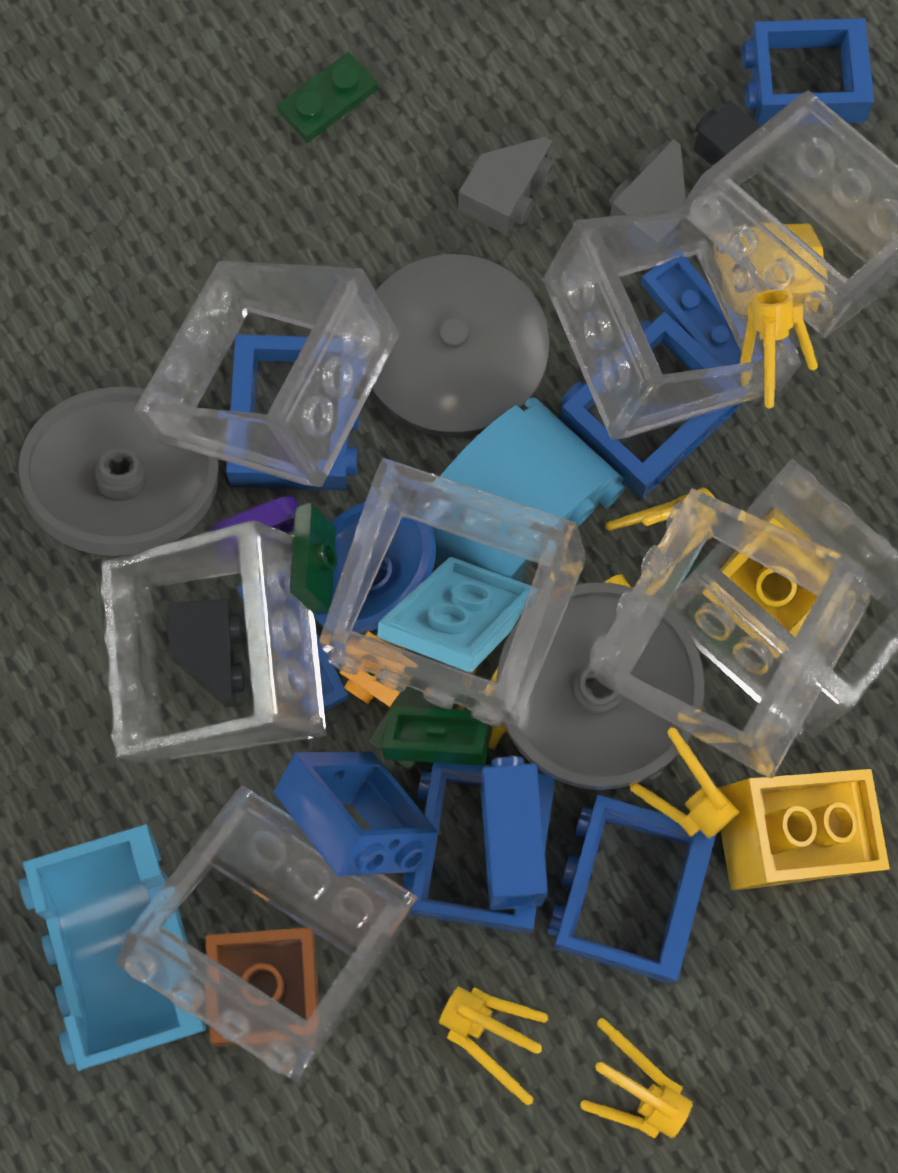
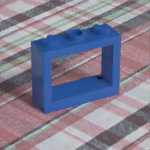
[560,312,748,500]
[226,334,362,491]
[401,762,555,934]
[547,795,716,984]

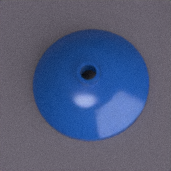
[307,498,436,634]

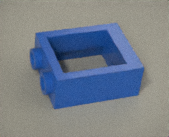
[742,18,874,126]
[273,752,438,877]
[480,757,548,910]

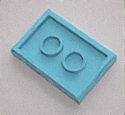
[377,557,539,673]

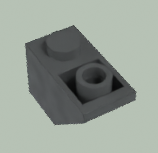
[458,137,556,235]
[609,139,686,256]

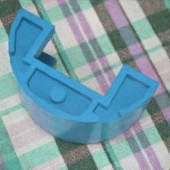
[417,398,626,582]
[19,824,206,1071]

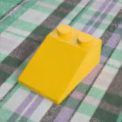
[717,769,890,891]

